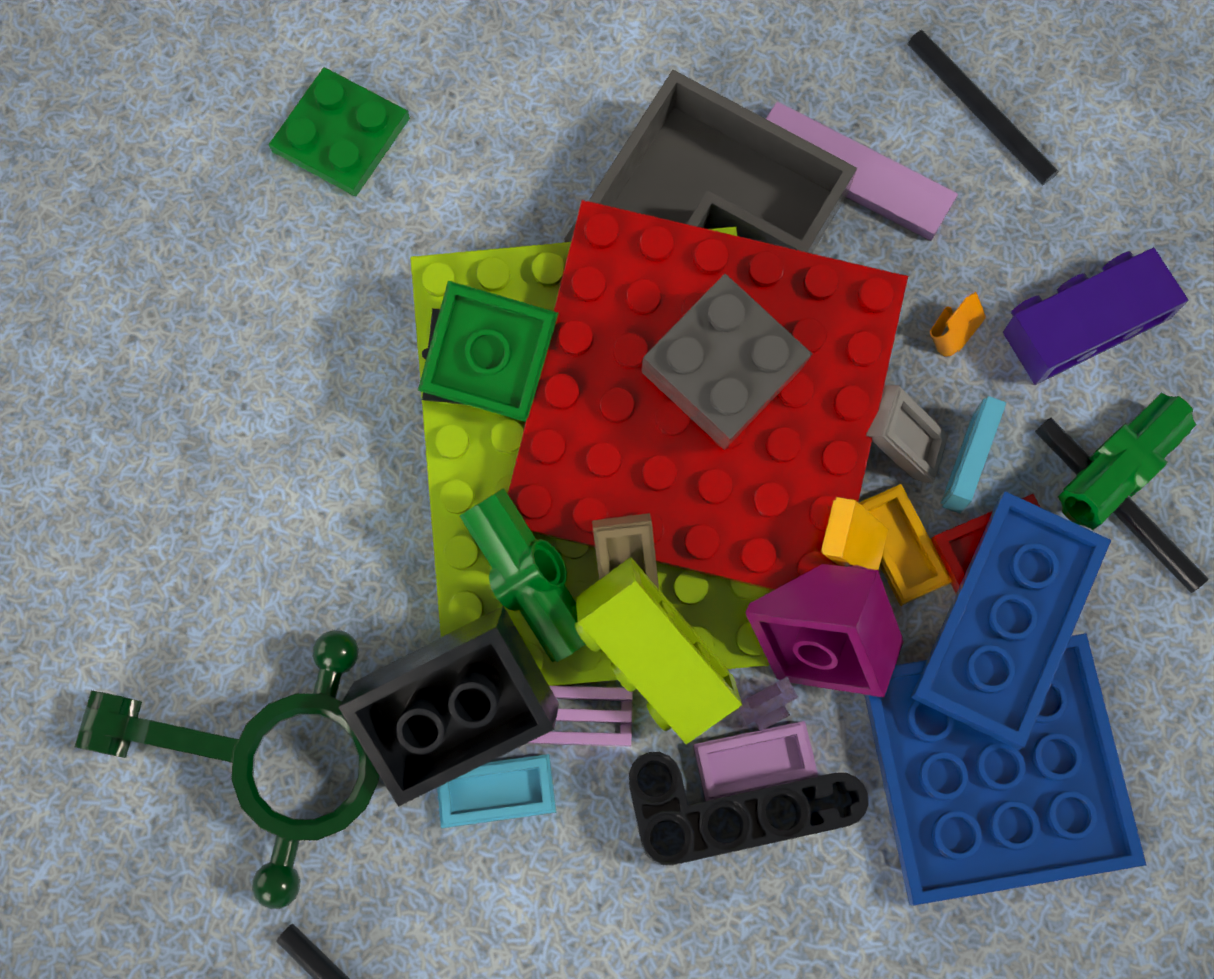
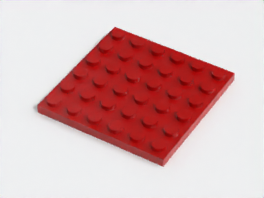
[508,200,908,590]

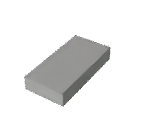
[866,385,948,483]

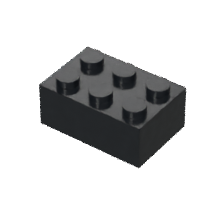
[339,606,559,807]

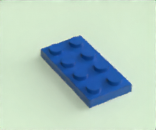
[910,491,1111,750]

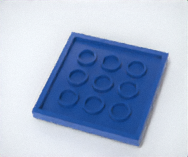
[864,633,1146,906]

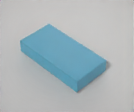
[940,396,1007,514]
[437,754,557,829]

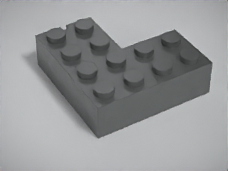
[564,69,857,253]

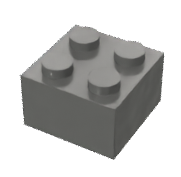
[641,274,812,450]

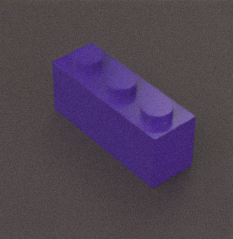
[1002,247,1189,385]

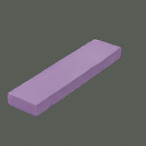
[766,101,958,241]

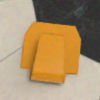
[930,292,986,357]

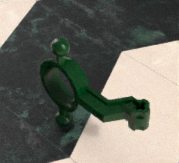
[74,630,379,909]

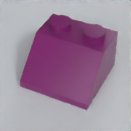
[745,564,904,697]

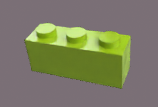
[575,557,742,745]

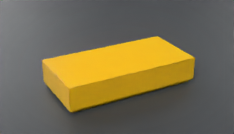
[859,484,952,606]
[821,497,889,571]

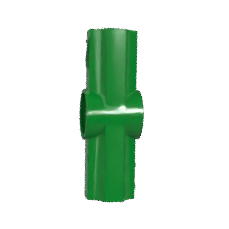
[1058,392,1197,530]
[460,488,586,662]

